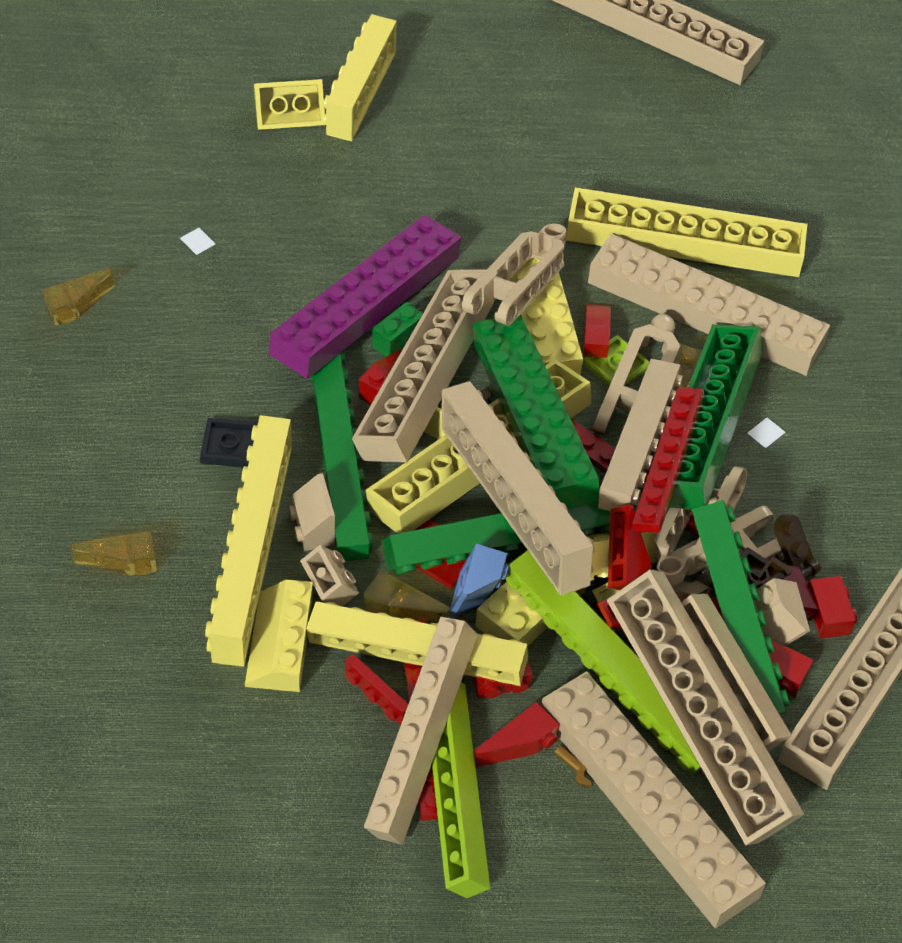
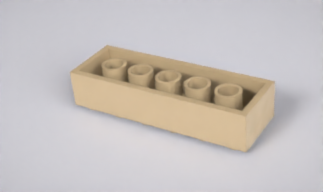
[681,594,792,752]

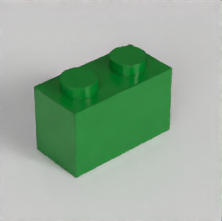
[372,302,423,357]

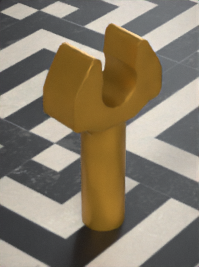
[554,745,592,788]

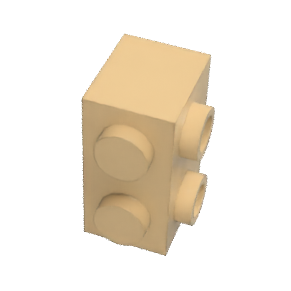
[300,545,359,607]

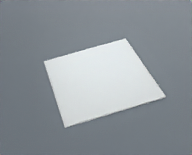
[180,228,215,255]
[748,418,786,448]

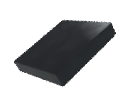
[200,418,258,468]

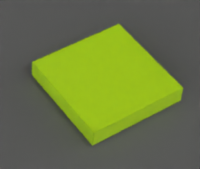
[582,335,650,386]

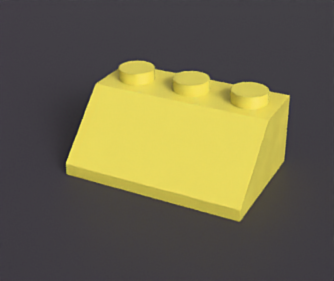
[253,79,325,130]

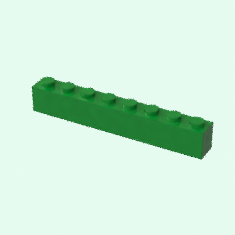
[692,500,790,715]

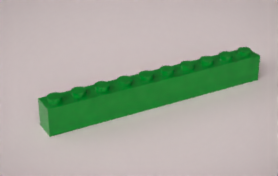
[312,350,374,561]

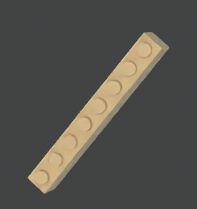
[598,359,683,511]
[364,617,478,845]

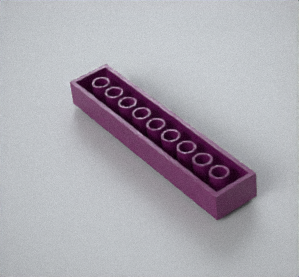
[269,215,462,379]

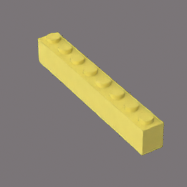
[306,601,528,686]

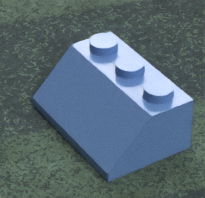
[447,544,509,619]

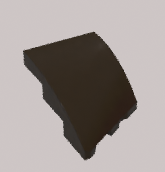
[693,547,793,589]

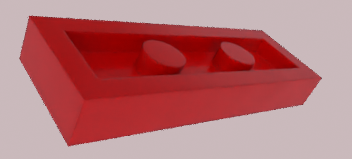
[345,654,408,725]

